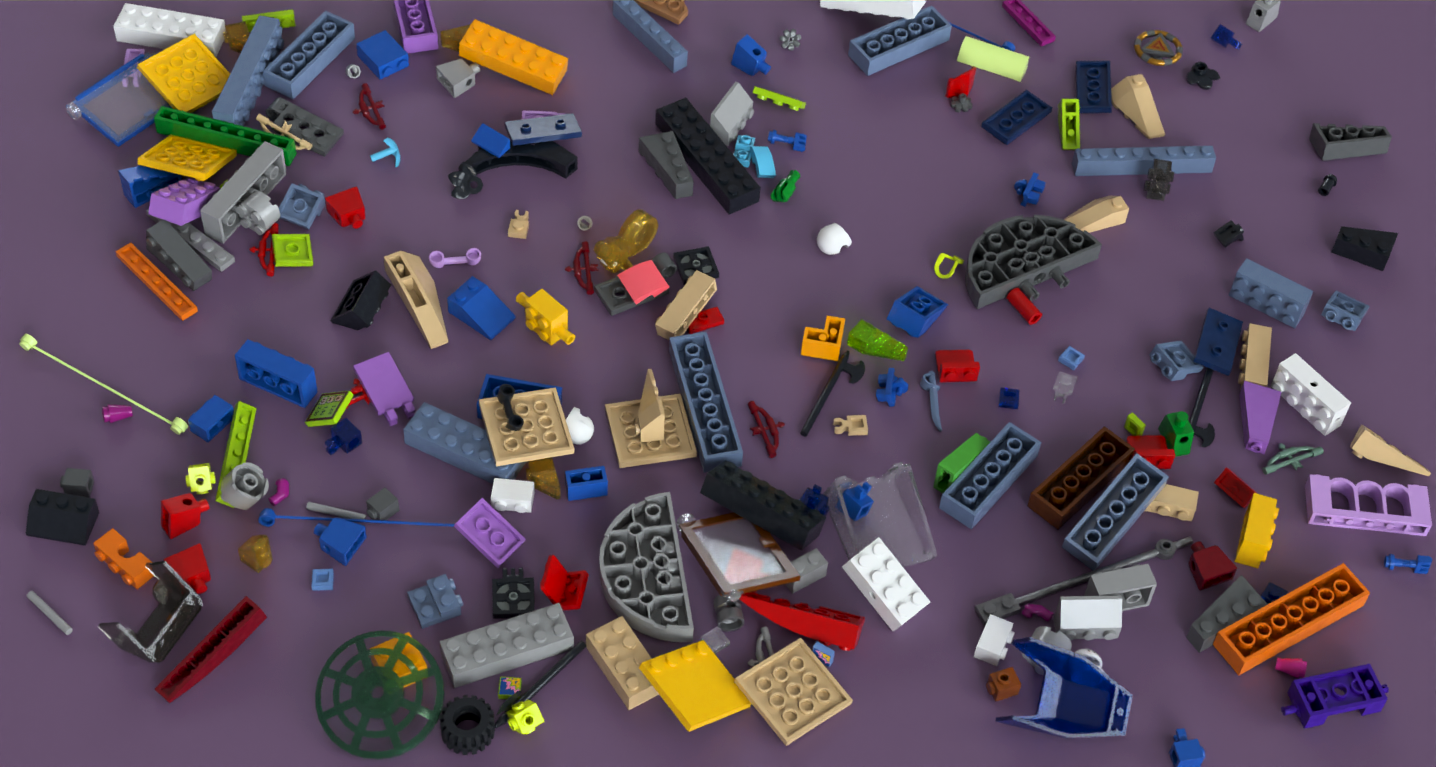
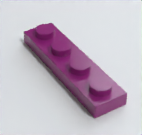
[1002,0,1056,47]

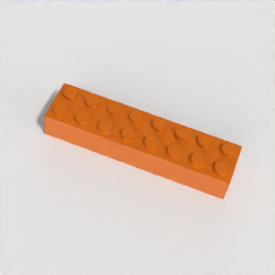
[1213,563,1370,675]

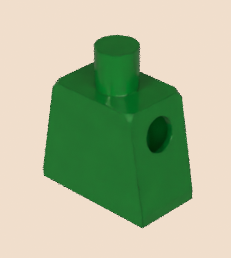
[1158,411,1194,457]

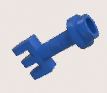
[767,130,807,152]
[1384,554,1432,574]

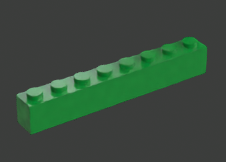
[154,106,296,166]

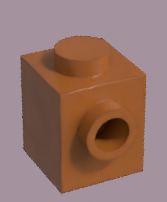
[986,667,1021,702]

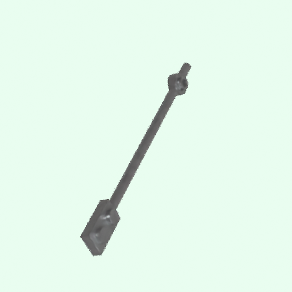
[974,536,1193,626]

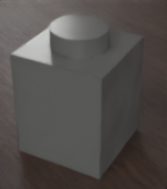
[60,468,94,498]
[366,487,399,524]

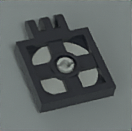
[673,246,719,285]
[492,567,535,619]

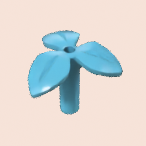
[370,138,401,167]

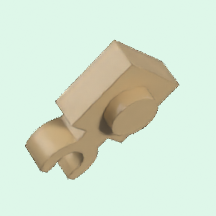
[508,210,529,239]
[833,415,868,436]

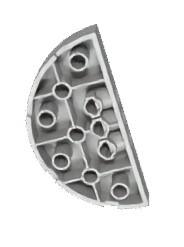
[599,492,694,642]

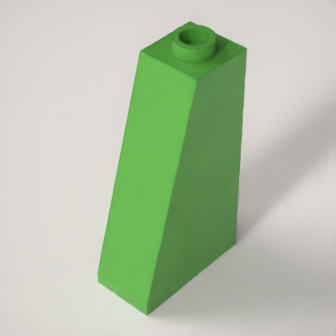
[933,433,990,493]

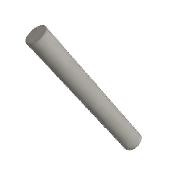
[306,502,367,523]
[27,591,73,635]

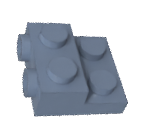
[279,183,326,230]
[1321,290,1370,331]
[1149,341,1203,381]
[407,574,463,629]

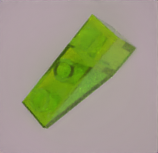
[847,319,908,361]

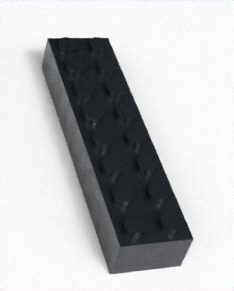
[655,98,760,215]

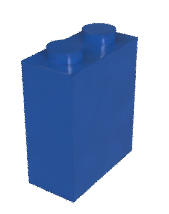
[356,30,409,80]

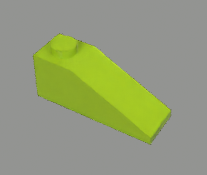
[1058,99,1080,150]

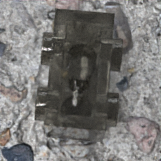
[1144,159,1174,201]

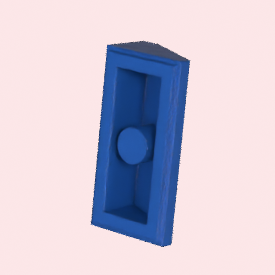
[471,124,510,158]

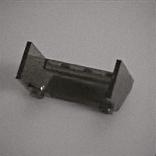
[98,561,203,663]

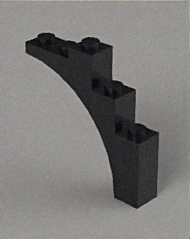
[459,141,578,179]

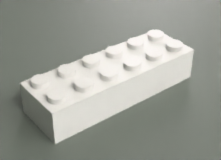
[820,0,926,19]
[114,3,227,57]

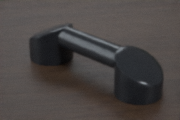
[497,384,524,431]

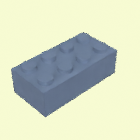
[1229,258,1314,328]

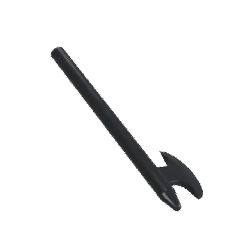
[800,350,865,437]
[1189,367,1215,447]
[495,640,587,728]

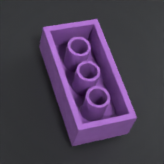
[393,0,438,53]
[148,177,221,226]

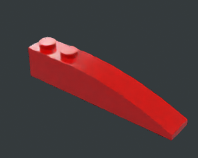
[738,591,865,651]

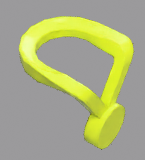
[934,253,964,279]

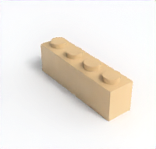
[655,270,717,340]
[1238,323,1272,391]
[1145,484,1199,522]

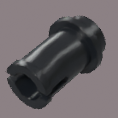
[1318,174,1337,196]

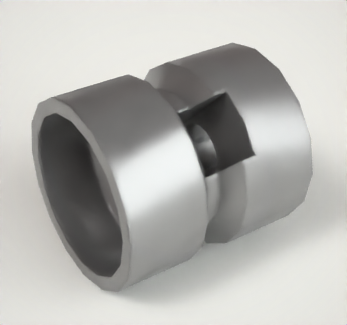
[714,592,744,632]

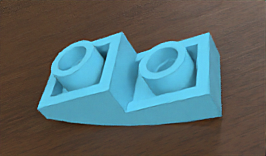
[734,135,755,167]
[750,146,776,178]

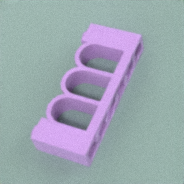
[1305,474,1432,536]

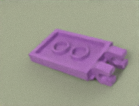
[353,352,416,426]

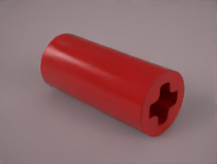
[1007,288,1042,325]

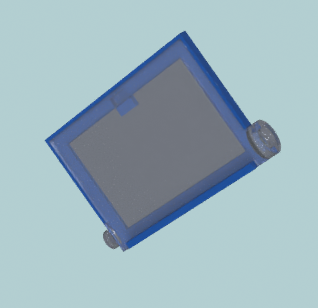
[66,52,173,147]

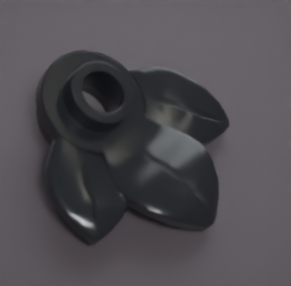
[1187,62,1220,90]
[448,164,483,199]

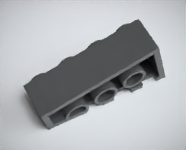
[1309,123,1392,161]
[639,131,693,199]
[146,220,212,291]
[1186,575,1268,653]

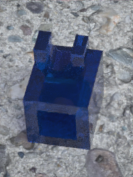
[325,418,362,455]
[799,484,830,516]

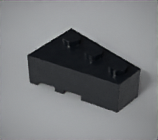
[1331,226,1398,271]

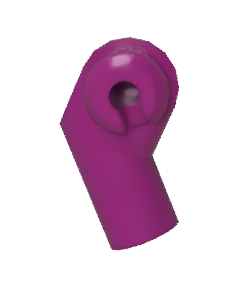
[268,478,290,506]
[1022,604,1054,622]

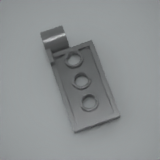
[266,97,344,157]
[594,252,677,316]

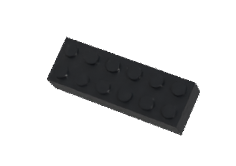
[700,460,826,551]

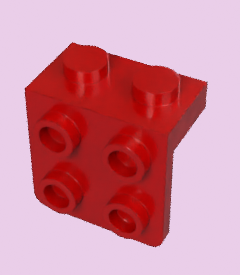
[935,350,980,382]
[1126,435,1175,469]
[540,555,589,611]

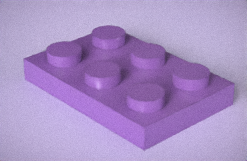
[454,498,526,568]

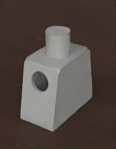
[1246,0,1281,32]
[436,59,480,98]

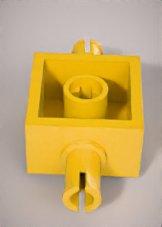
[516,289,575,346]

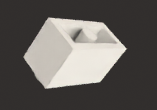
[491,478,534,513]
[974,614,1015,666]

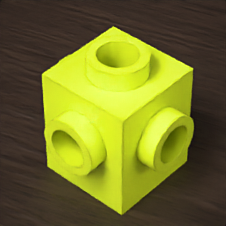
[186,463,216,494]
[506,700,545,734]

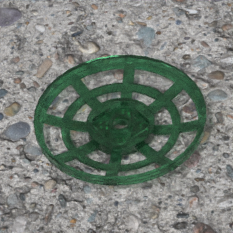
[315,630,445,760]

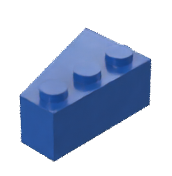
[118,165,182,208]

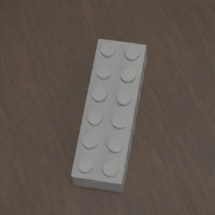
[200,141,287,244]
[440,603,574,688]

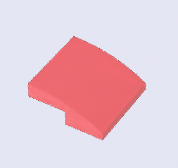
[617,260,670,305]

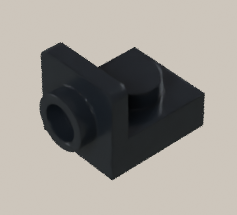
[1214,220,1244,248]

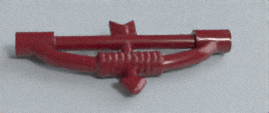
[353,83,386,130]
[565,241,599,295]
[748,401,785,458]

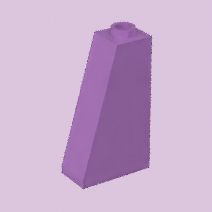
[1239,381,1282,454]

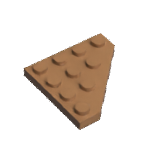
[634,0,688,25]

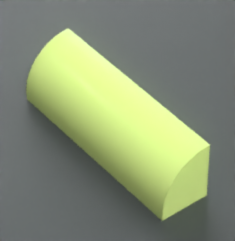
[957,36,1029,82]

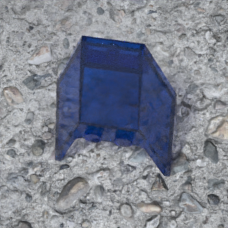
[995,637,1133,738]

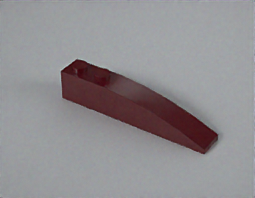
[154,596,267,703]

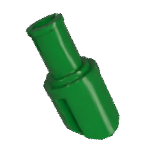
[771,170,800,202]

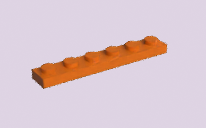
[115,243,198,321]

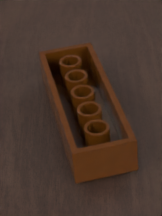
[1027,426,1135,530]

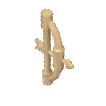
[256,114,312,150]

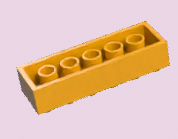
[459,19,568,95]

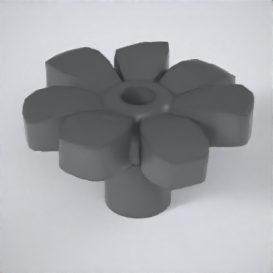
[780,29,801,51]
[951,93,973,112]

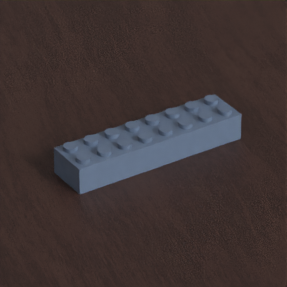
[212,15,284,126]
[669,332,743,473]

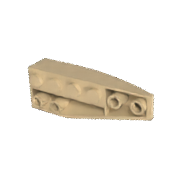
[384,251,448,349]

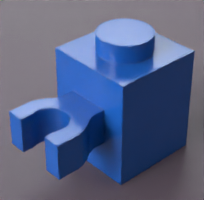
[838,482,874,521]
[1169,728,1205,767]

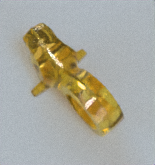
[594,209,658,273]

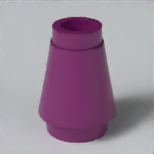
[102,404,132,423]

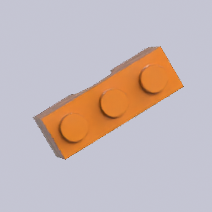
[93,528,156,590]

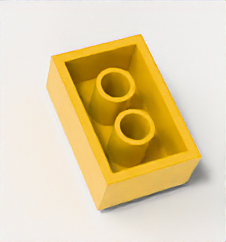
[1235,493,1279,569]

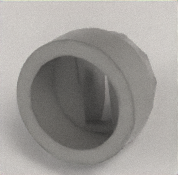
[345,64,361,79]
[577,216,593,230]

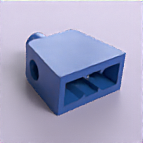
[731,34,771,76]
[314,518,367,566]

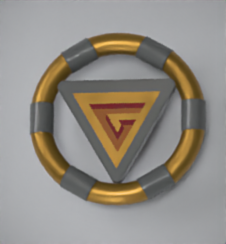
[1134,30,1183,66]

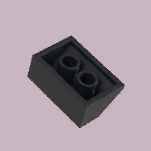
[330,270,391,330]
[26,489,99,546]

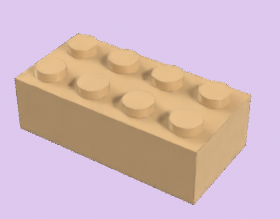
[586,616,659,710]

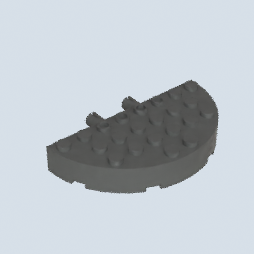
[965,215,1102,309]

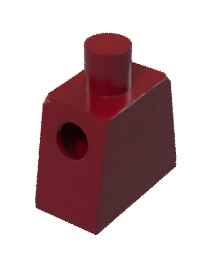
[1188,541,1237,591]

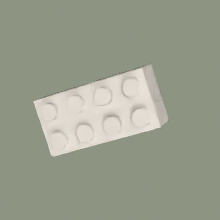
[1271,353,1351,436]
[842,537,930,631]

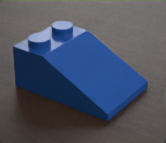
[447,276,516,340]
[887,286,948,338]

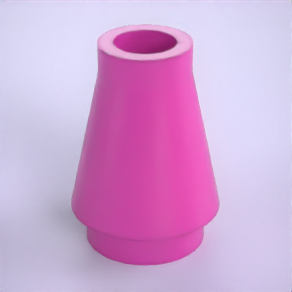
[1275,658,1307,679]

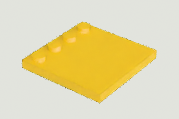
[137,34,230,113]
[137,135,237,181]
[639,640,752,732]

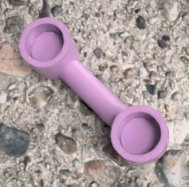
[429,248,481,268]

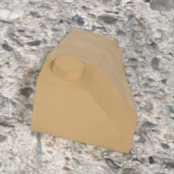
[1111,74,1165,139]
[1063,196,1129,233]
[634,369,665,442]
[1350,425,1431,476]

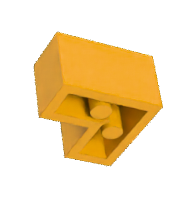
[801,315,845,361]

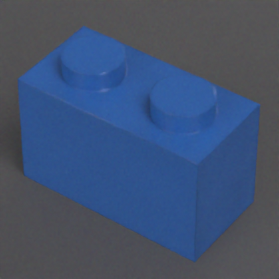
[188,395,234,443]
[565,466,608,501]

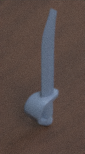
[920,371,942,432]

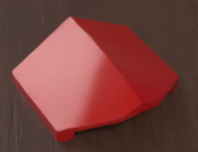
[945,66,976,98]

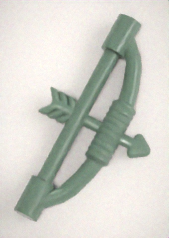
[1262,443,1324,475]

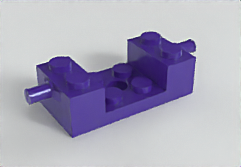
[1281,664,1389,729]

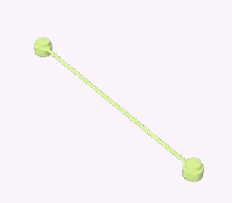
[19,333,189,435]

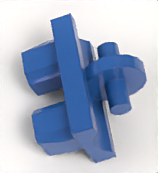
[1014,172,1046,207]
[876,368,908,407]

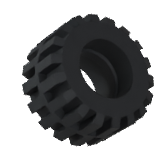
[440,695,495,755]

